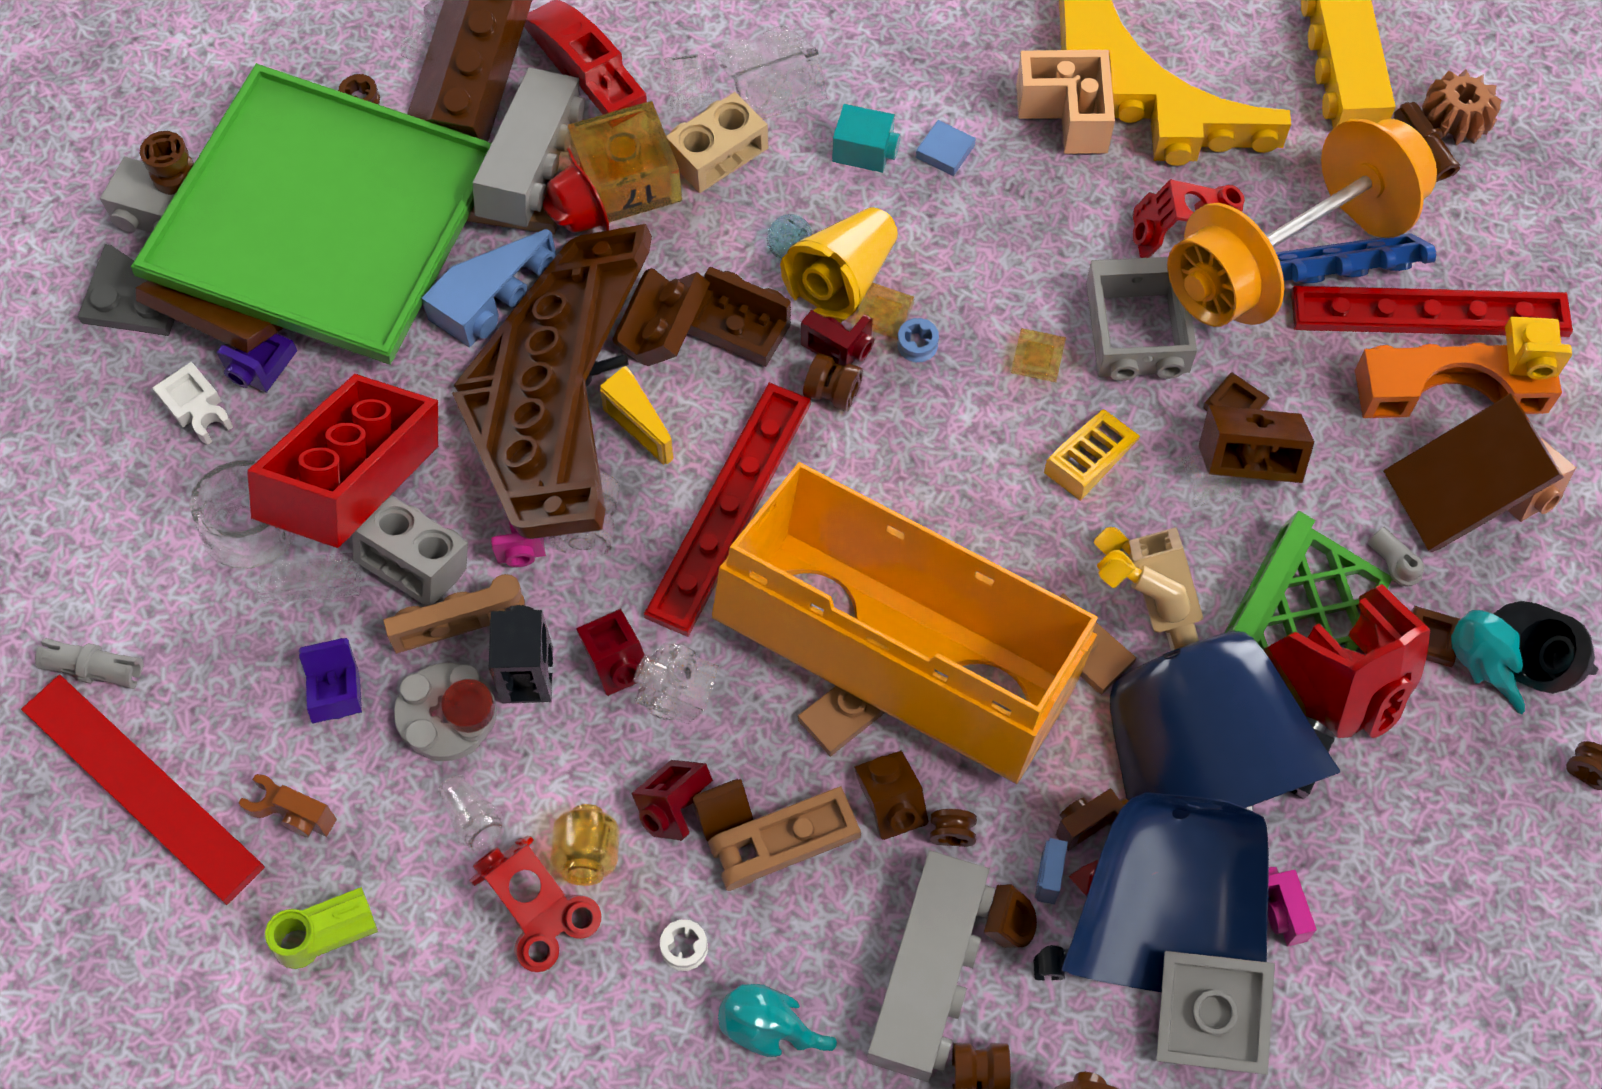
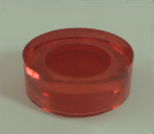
[441,679,495,733]

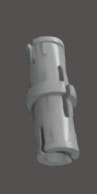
[35,638,144,689]

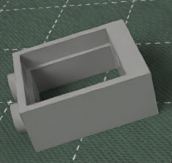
[1086,257,1197,381]

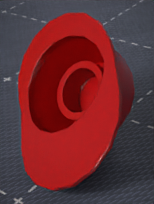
[543,148,609,233]

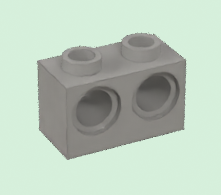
[353,495,468,606]

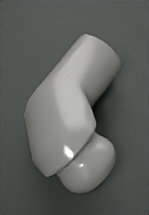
[1367,527,1424,587]

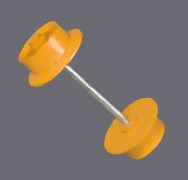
[1167,119,1437,327]

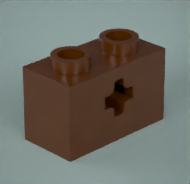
[1198,405,1315,483]

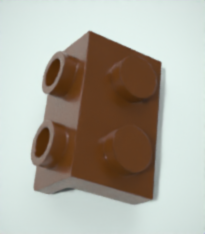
[687,267,791,367]

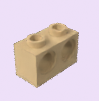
[665,92,769,193]

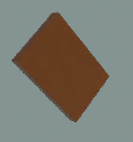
[135,280,283,353]
[1383,393,1564,552]

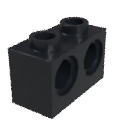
[488,605,553,704]

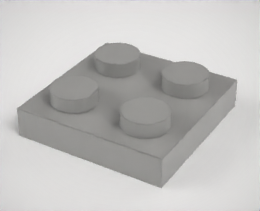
[1156,951,1275,1075]

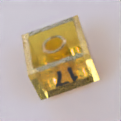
[567,101,682,222]

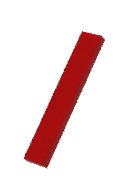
[1291,286,1573,337]
[644,382,811,637]
[21,674,265,905]

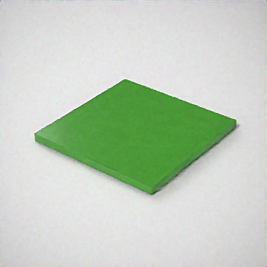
[131,63,492,365]

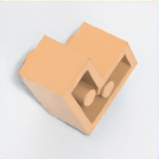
[1016,50,1115,154]

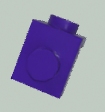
[216,333,298,393]
[299,638,362,724]

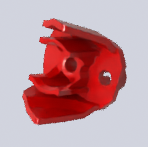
[1263,584,1430,738]

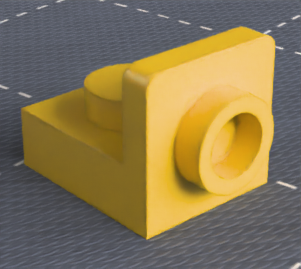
[1505,317,1572,380]

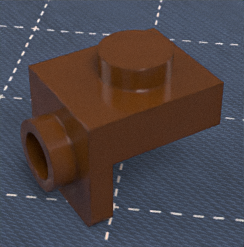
[854,750,929,840]
[1056,788,1128,851]

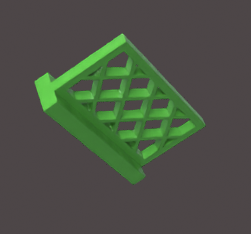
[1224,510,1392,651]

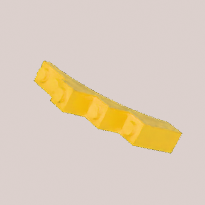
[1059,0,1291,166]

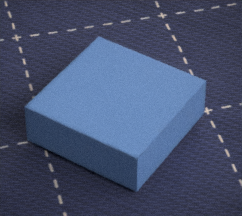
[916,120,976,176]
[1035,838,1068,905]

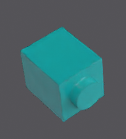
[832,104,901,173]

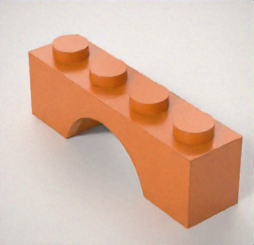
[1355,343,1562,418]

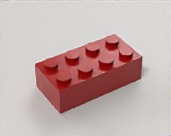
[247,373,439,548]

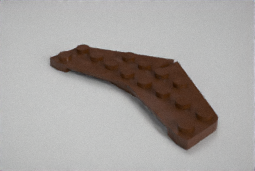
[452,224,652,539]

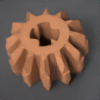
[1422,69,1502,146]

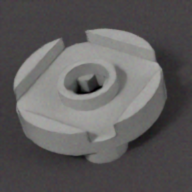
[394,663,497,761]

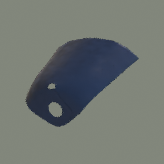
[1110,630,1341,819]
[1062,793,1269,993]

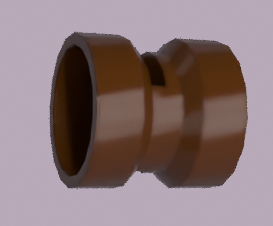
[139,131,194,195]
[803,352,863,412]
[952,1043,1011,1089]

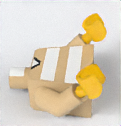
[1094,526,1203,651]

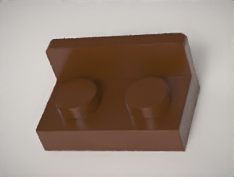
[612,268,710,366]

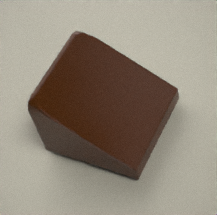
[693,778,754,842]

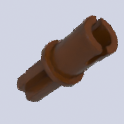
[1394,102,1461,182]

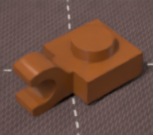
[239,774,337,838]

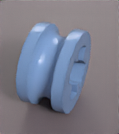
[897,318,939,362]

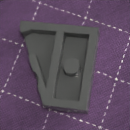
[78,244,175,336]

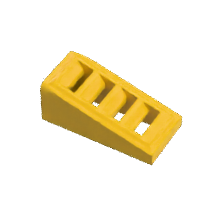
[600,366,674,465]
[1044,409,1140,501]

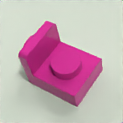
[491,521,546,567]
[1268,867,1317,947]

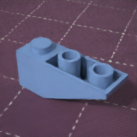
[421,229,556,347]

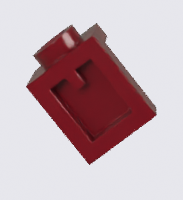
[800,310,875,366]
[576,609,652,696]
[631,760,713,841]

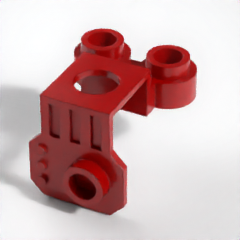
[1133,179,1245,258]
[469,835,602,972]

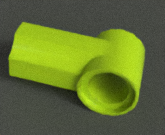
[265,887,378,969]

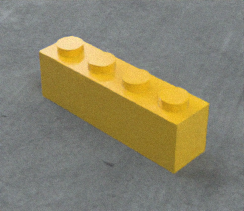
[1301,0,1396,129]

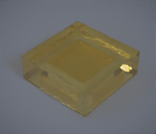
[855,283,914,340]
[1011,328,1066,383]

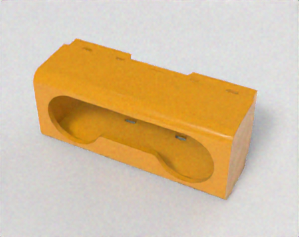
[712,462,1098,784]

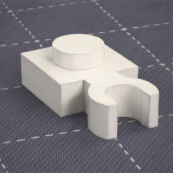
[152,362,233,444]

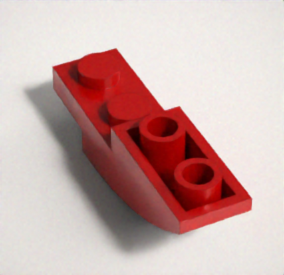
[524,0,647,124]

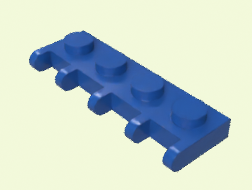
[1276,233,1436,283]

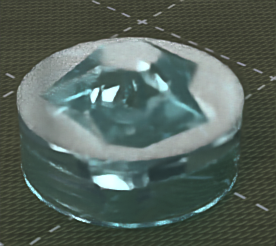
[766,214,813,260]

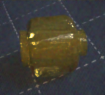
[550,804,620,886]

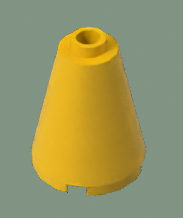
[780,207,898,323]

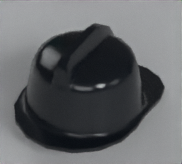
[1493,601,1599,694]

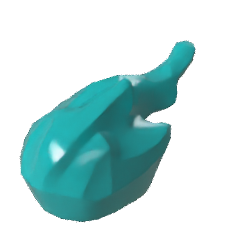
[1451,610,1525,714]
[718,984,837,1057]

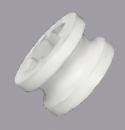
[660,920,708,971]

